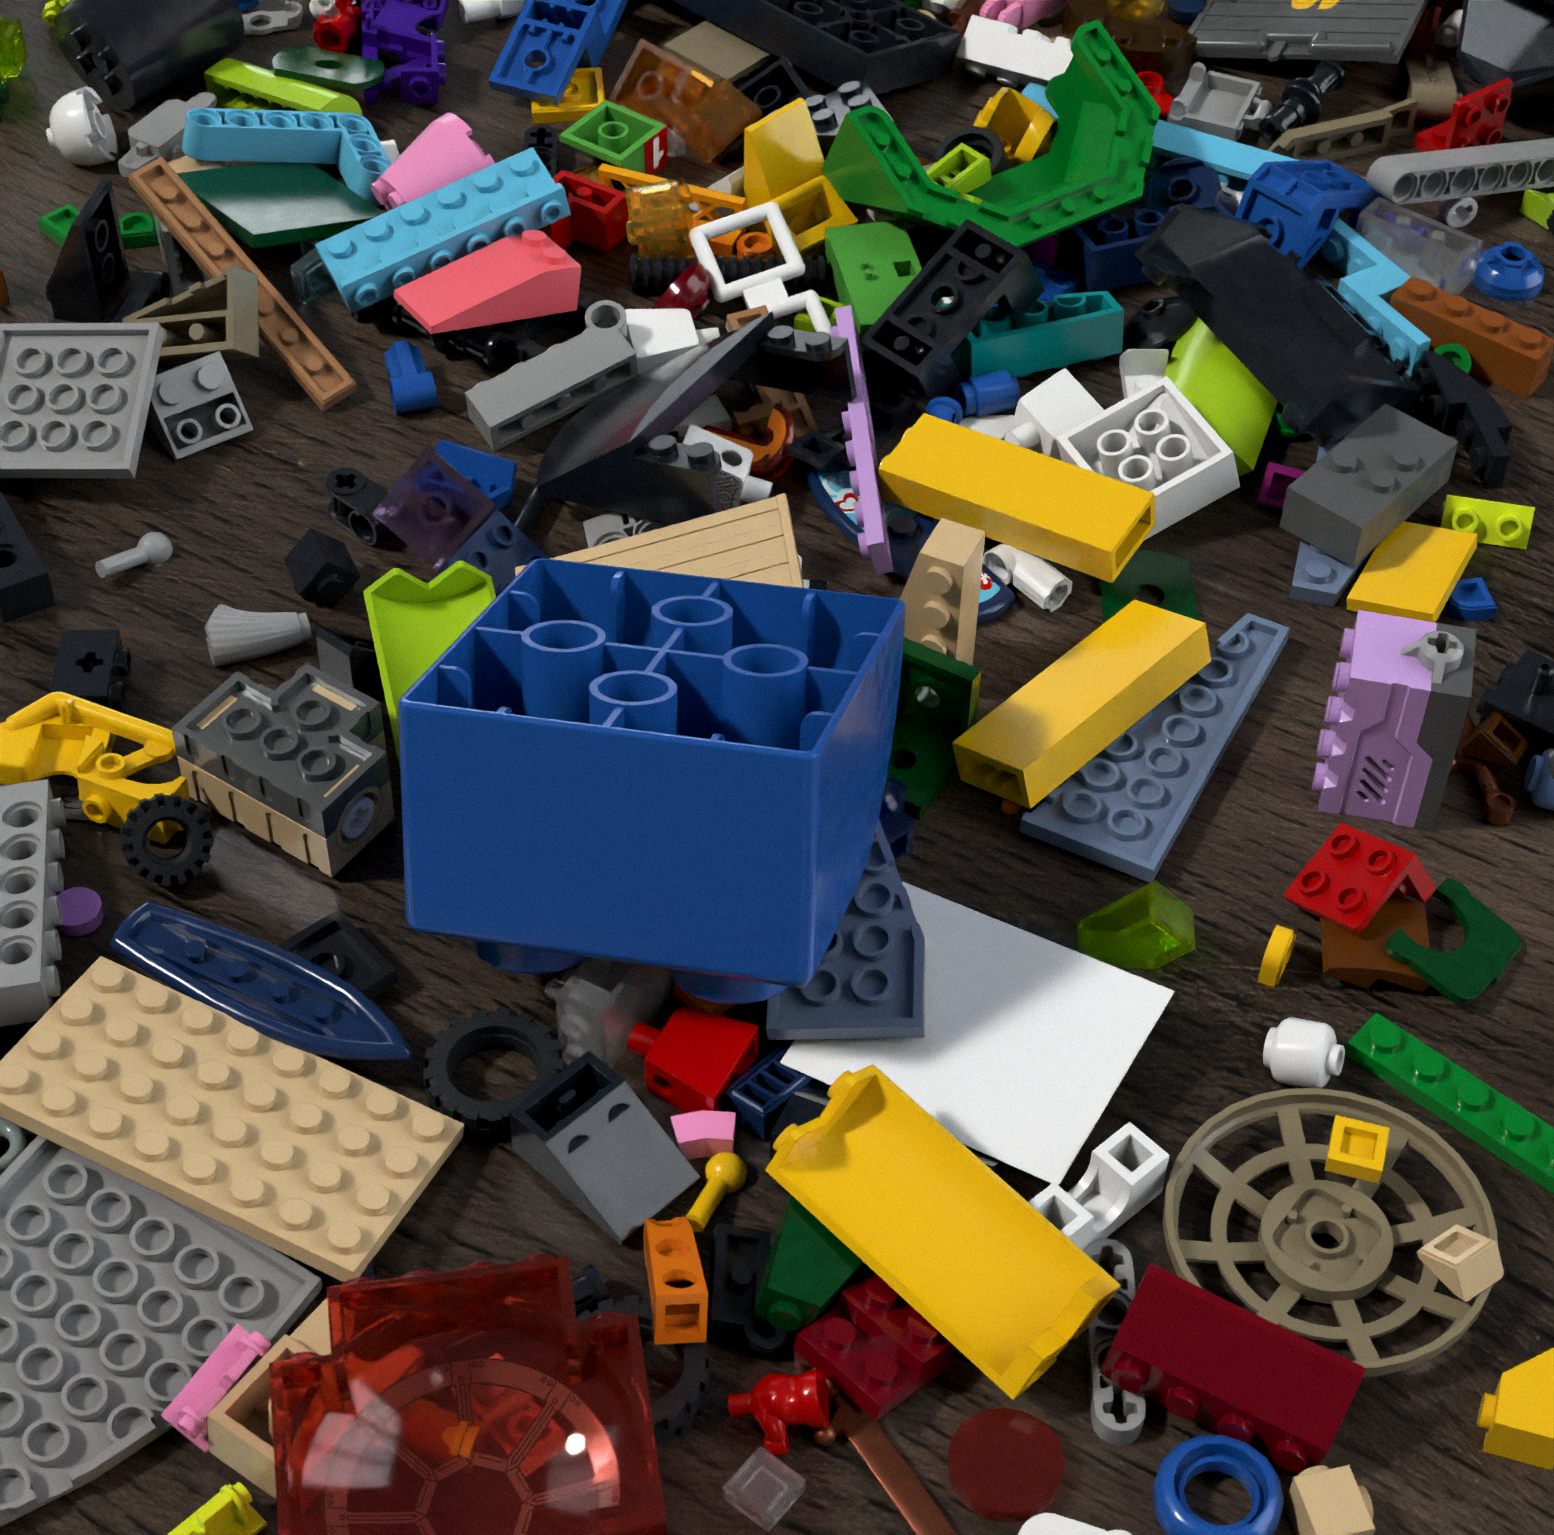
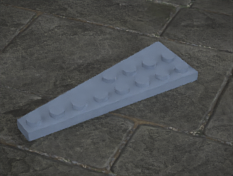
[1019,613,1290,883]

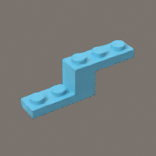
[1321,218,1431,376]

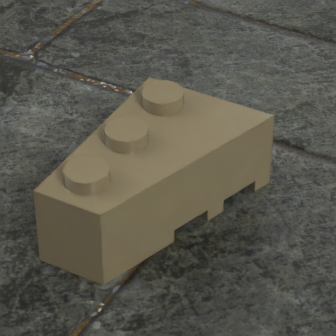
[122,265,259,367]

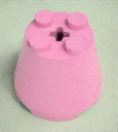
[370,113,495,211]

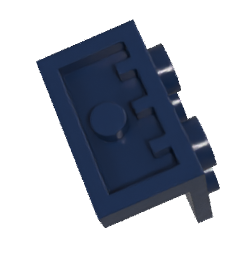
[430,509,550,597]

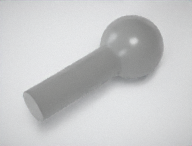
[95,532,173,578]

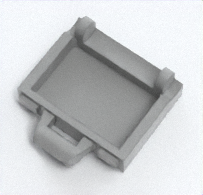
[1167,62,1273,142]

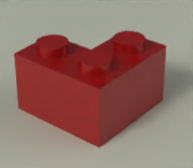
[538,169,629,253]

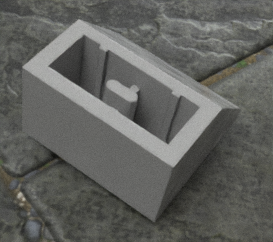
[146,351,254,461]

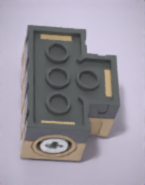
[171,663,395,878]

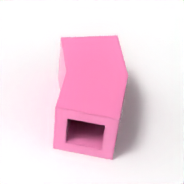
[670,1110,736,1161]

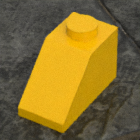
[1477,1348,1554,1471]

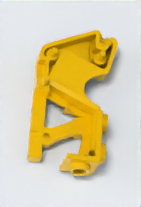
[0,691,190,845]

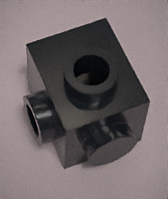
[284,528,361,608]

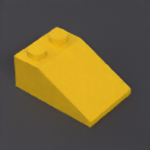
[744,98,830,235]

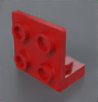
[1414,78,1514,152]
[1284,822,1437,934]

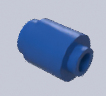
[955,369,1020,418]

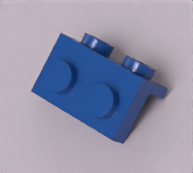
[412,440,517,517]

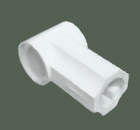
[983,543,1073,612]

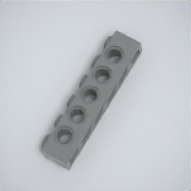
[0,779,66,1027]

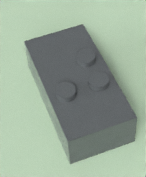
[1279,403,1459,567]

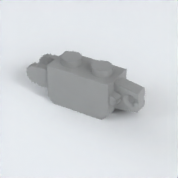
[118,92,217,177]

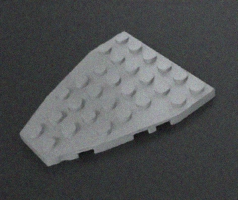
[0,1135,322,1527]

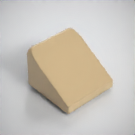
[1417,1224,1504,1301]

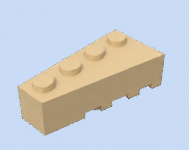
[899,518,985,696]

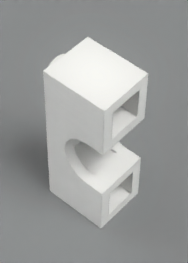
[1028,1121,1170,1252]

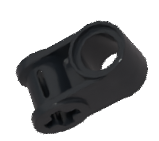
[326,468,407,545]

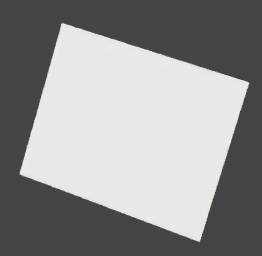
[780,882,1175,1185]

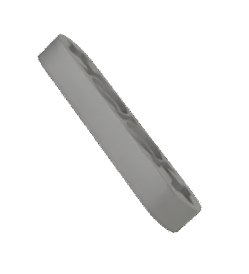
[1084,1239,1146,1445]

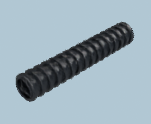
[629,254,826,291]

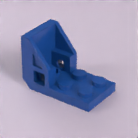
[1235,159,1385,270]

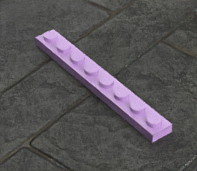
[830,305,893,575]

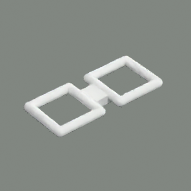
[689,202,832,392]

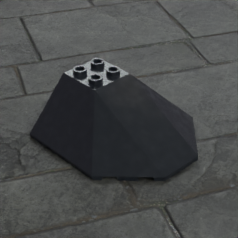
[1456,0,1554,117]

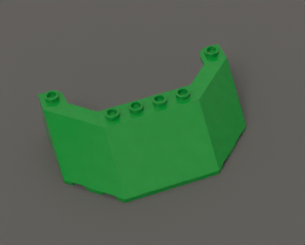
[822,19,1161,249]

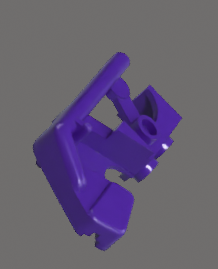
[362,0,449,105]

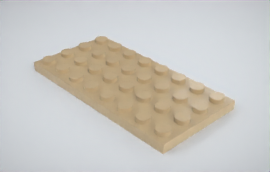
[0,956,464,1286]

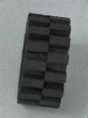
[120,793,214,886]

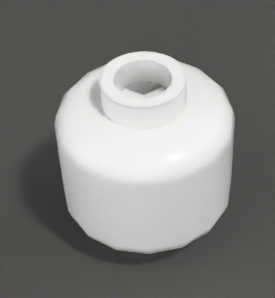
[1263,1017,1345,1088]

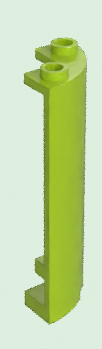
[1162,317,1278,477]
[363,560,496,768]

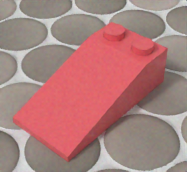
[394,230,581,334]

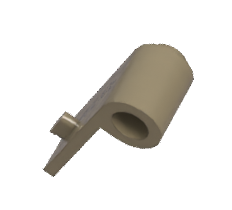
[1403,53,1463,122]

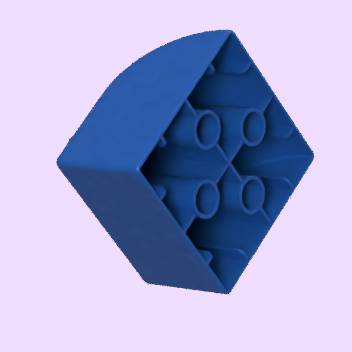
[398,558,906,1004]

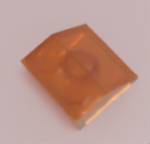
[607,38,716,133]

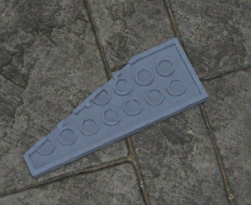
[766,819,926,1040]

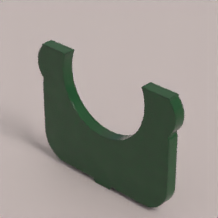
[1383,877,1521,1004]

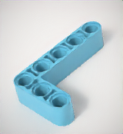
[182,108,391,206]

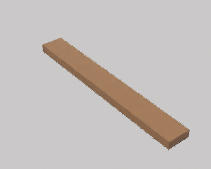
[128,156,357,412]

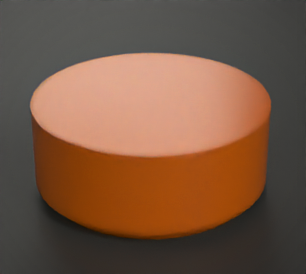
[736,232,775,259]

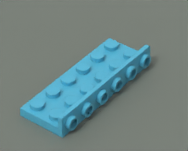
[315,147,571,314]

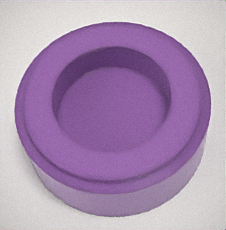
[55,887,104,937]

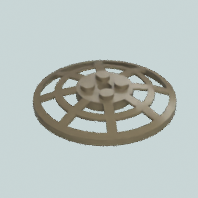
[1163,1088,1498,1377]

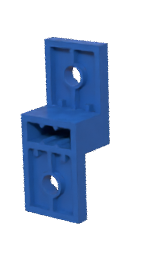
[488,0,629,106]

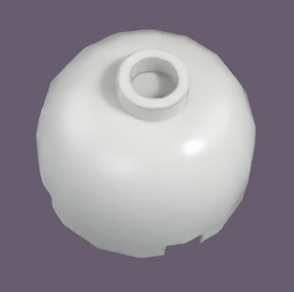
[46,86,118,167]

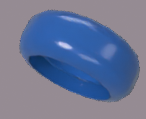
[1152,1435,1284,1535]

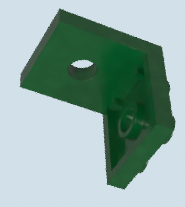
[882,637,981,820]

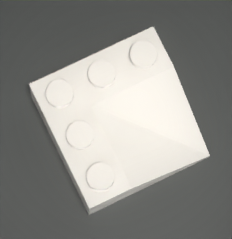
[1055,376,1240,540]

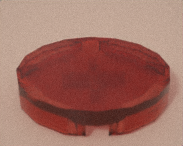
[947,1407,1065,1522]

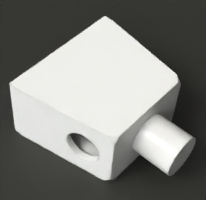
[625,309,720,374]
[1005,368,1104,461]

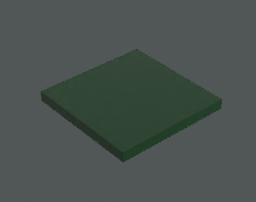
[177,162,385,249]

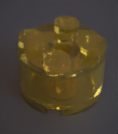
[625,178,699,259]

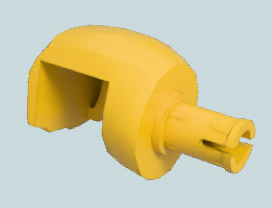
[973,87,1056,169]

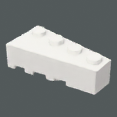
[956,15,1074,88]

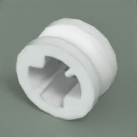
[1437,197,1478,228]

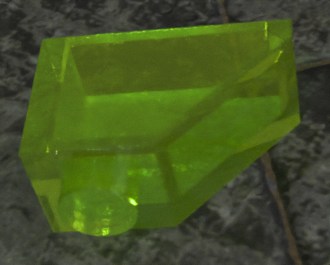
[1078,880,1196,969]

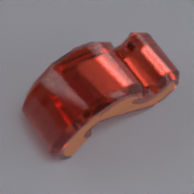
[702,403,797,482]

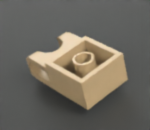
[207,1294,426,1516]

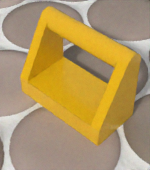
[761,175,858,259]

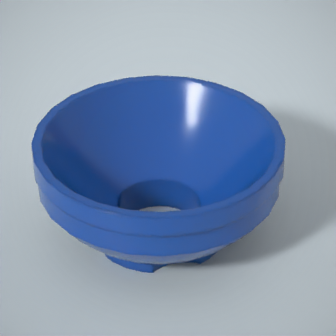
[1471,242,1545,302]

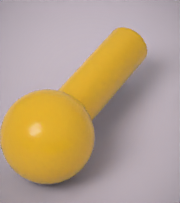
[686,1152,747,1232]

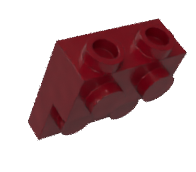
[793,1271,956,1421]

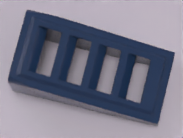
[722,1041,819,1141]

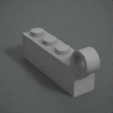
[465,300,638,452]

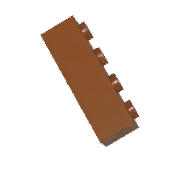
[1389,276,1554,399]

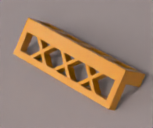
[598,163,746,258]

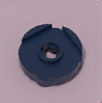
[1143,157,1222,214]

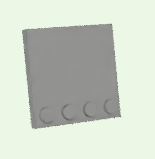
[0,323,164,478]

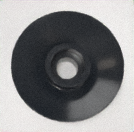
[1123,296,1198,349]

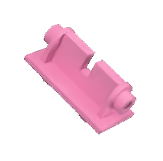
[160,1324,272,1453]

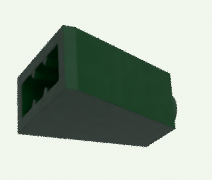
[752,1193,869,1333]

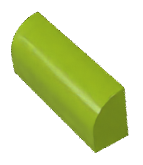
[204,58,362,115]

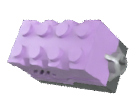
[1312,610,1477,831]

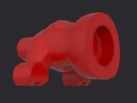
[313,0,362,53]
[728,1369,829,1458]

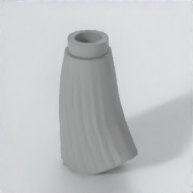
[204,604,311,667]

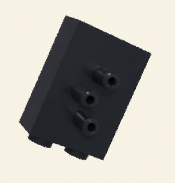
[1476,649,1554,760]

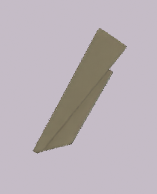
[1267,97,1419,161]

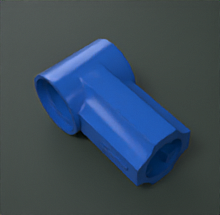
[384,340,437,415]

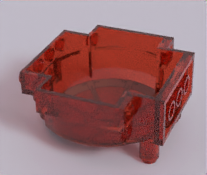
[269,1254,667,1535]

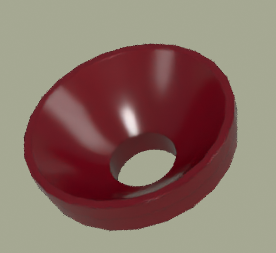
[653,262,711,320]

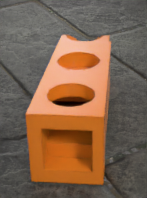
[643,1216,708,1345]

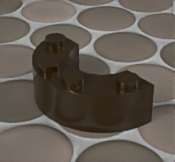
[1062,0,1198,83]

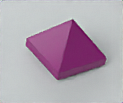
[1257,462,1305,510]

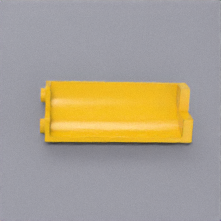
[765,1064,1121,1400]

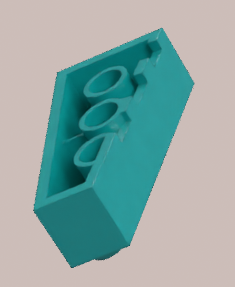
[941,291,1124,378]

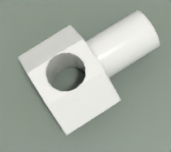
[458,0,526,24]

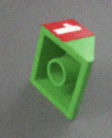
[559,100,668,175]

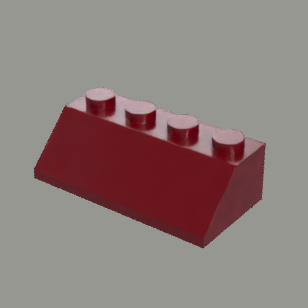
[1099,1263,1366,1473]

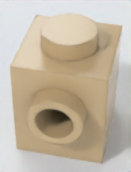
[1285,1465,1375,1535]

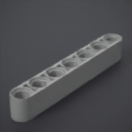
[1366,138,1554,205]

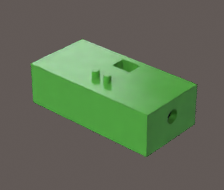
[824,219,937,352]

